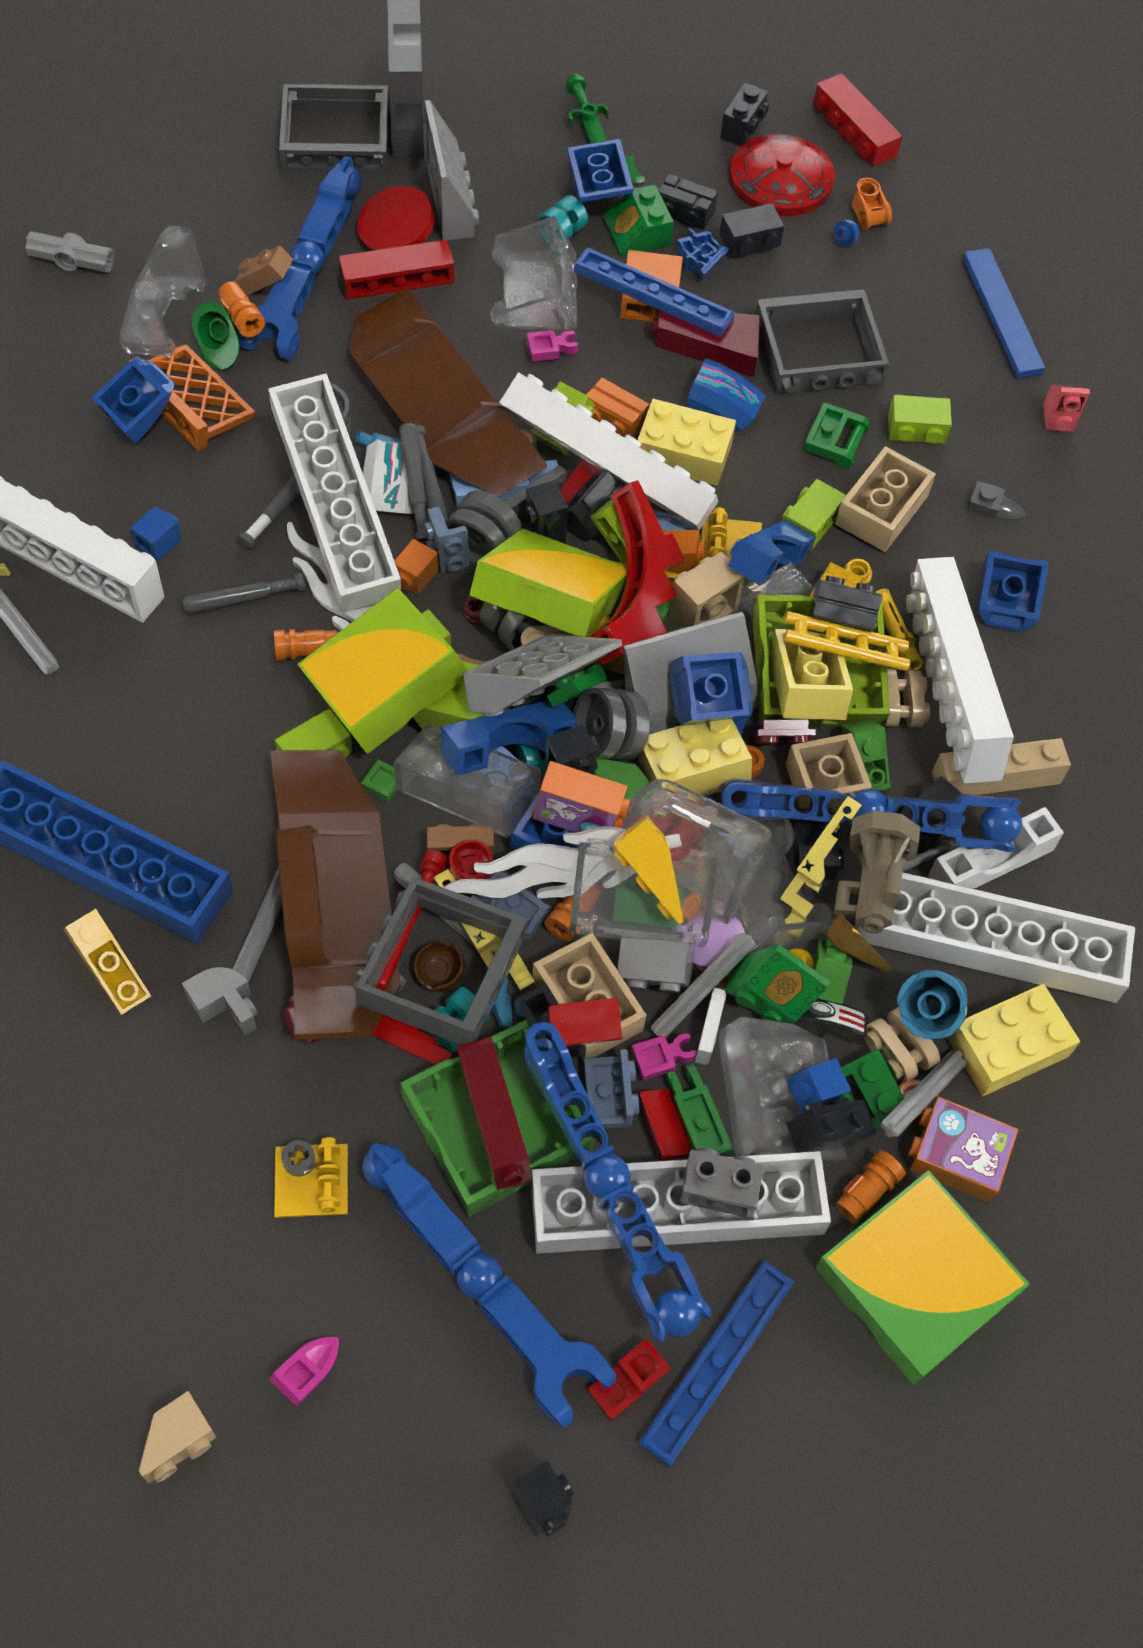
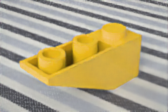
[614,814,684,925]
[63,909,151,1015]

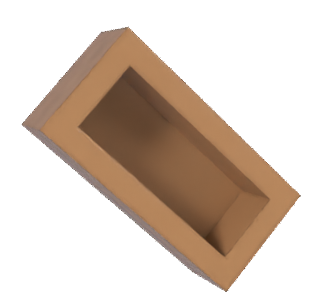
[234,245,293,295]
[427,823,494,861]

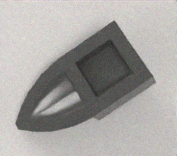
[968,481,1028,520]

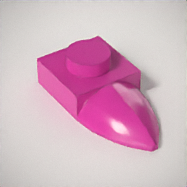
[270,1337,339,1407]

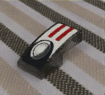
[793,998,867,1045]

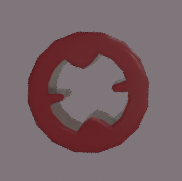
[464,596,484,625]

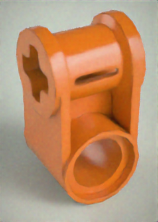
[851,178,892,230]

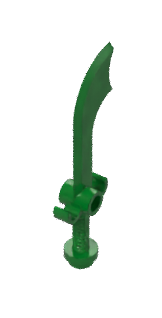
[566,74,645,183]

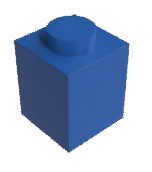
[130,506,182,562]
[786,1058,851,1112]

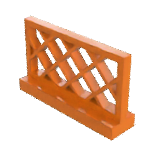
[129,344,255,451]

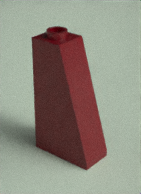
[651,310,759,377]
[457,1037,532,1190]

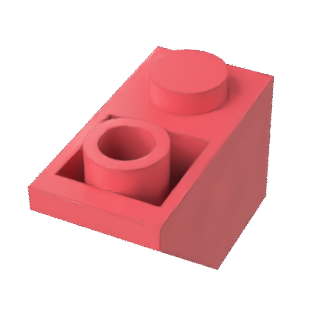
[1043,385,1090,432]

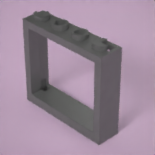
[279,84,389,173]
[755,289,889,394]
[352,877,527,1045]

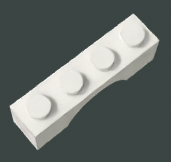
[928,807,1064,889]

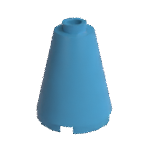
[897,970,968,1040]

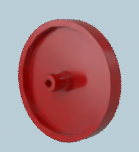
[357,186,435,251]

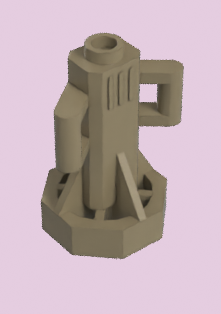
[834,811,920,934]

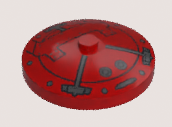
[730,134,835,216]

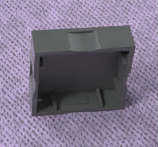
[387,0,424,159]

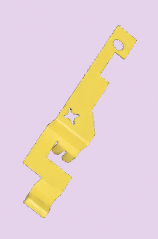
[780,796,862,934]
[434,869,535,990]

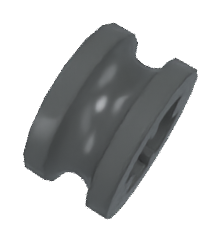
[282,1140,316,1177]

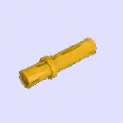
[875,589,924,670]

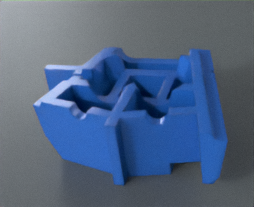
[677,227,729,281]

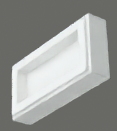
[695,988,727,1065]

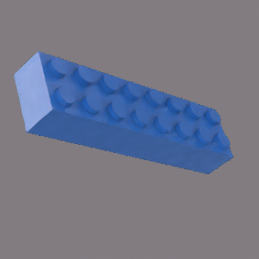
[0,760,233,944]

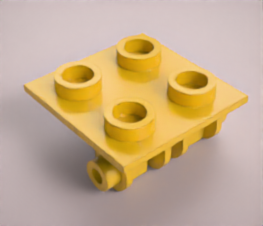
[702,507,762,560]
[274,1137,348,1218]

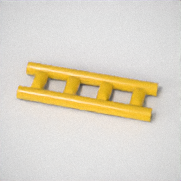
[784,611,910,671]

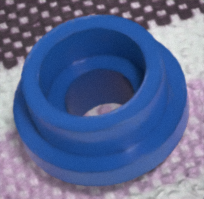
[833,219,859,247]

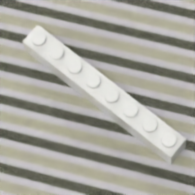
[499,372,719,531]

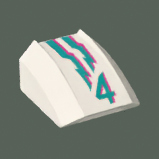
[363,439,415,514]

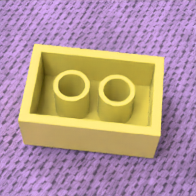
[638,399,736,486]
[769,629,853,720]
[639,719,752,807]
[947,983,1081,1097]

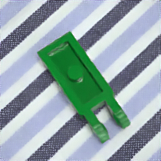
[547,664,607,707]
[665,1064,733,1156]

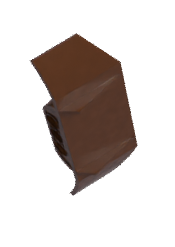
[349,288,549,497]
[270,750,401,1040]

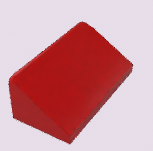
[547,998,623,1047]
[638,1089,693,1161]

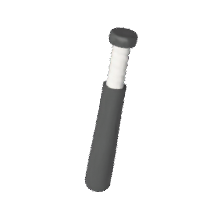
[237,475,301,549]

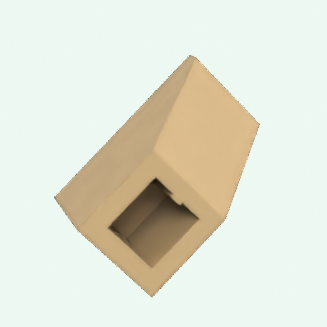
[139,1391,217,1484]

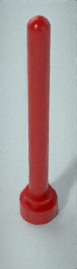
[376,850,449,989]

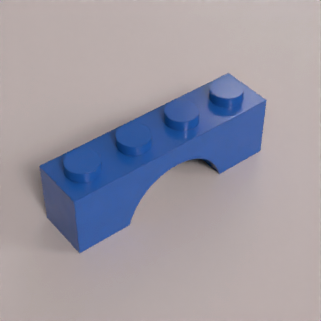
[728,520,815,585]
[440,700,577,775]

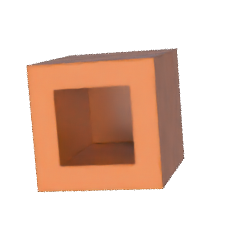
[664,530,707,573]
[394,539,439,595]

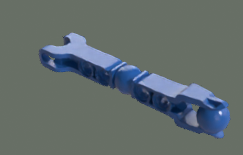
[237,156,362,361]
[721,778,1022,852]
[524,1022,711,1344]
[362,1143,616,1429]

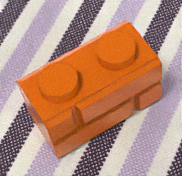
[586,378,650,438]

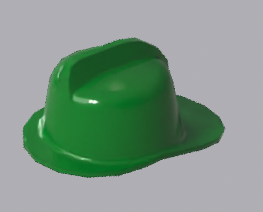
[192,302,240,370]

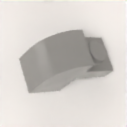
[182,967,258,1036]

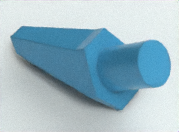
[355,431,401,451]
[492,978,513,1030]

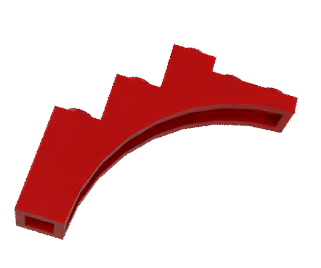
[588,480,685,666]

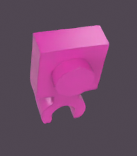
[526,330,578,362]
[631,1034,697,1081]

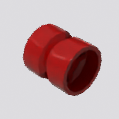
[449,840,492,898]

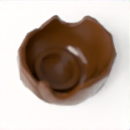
[413,940,466,992]

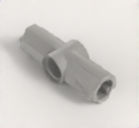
[25,231,114,273]

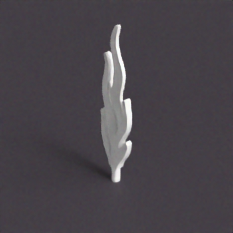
[287,522,377,631]
[443,826,682,899]

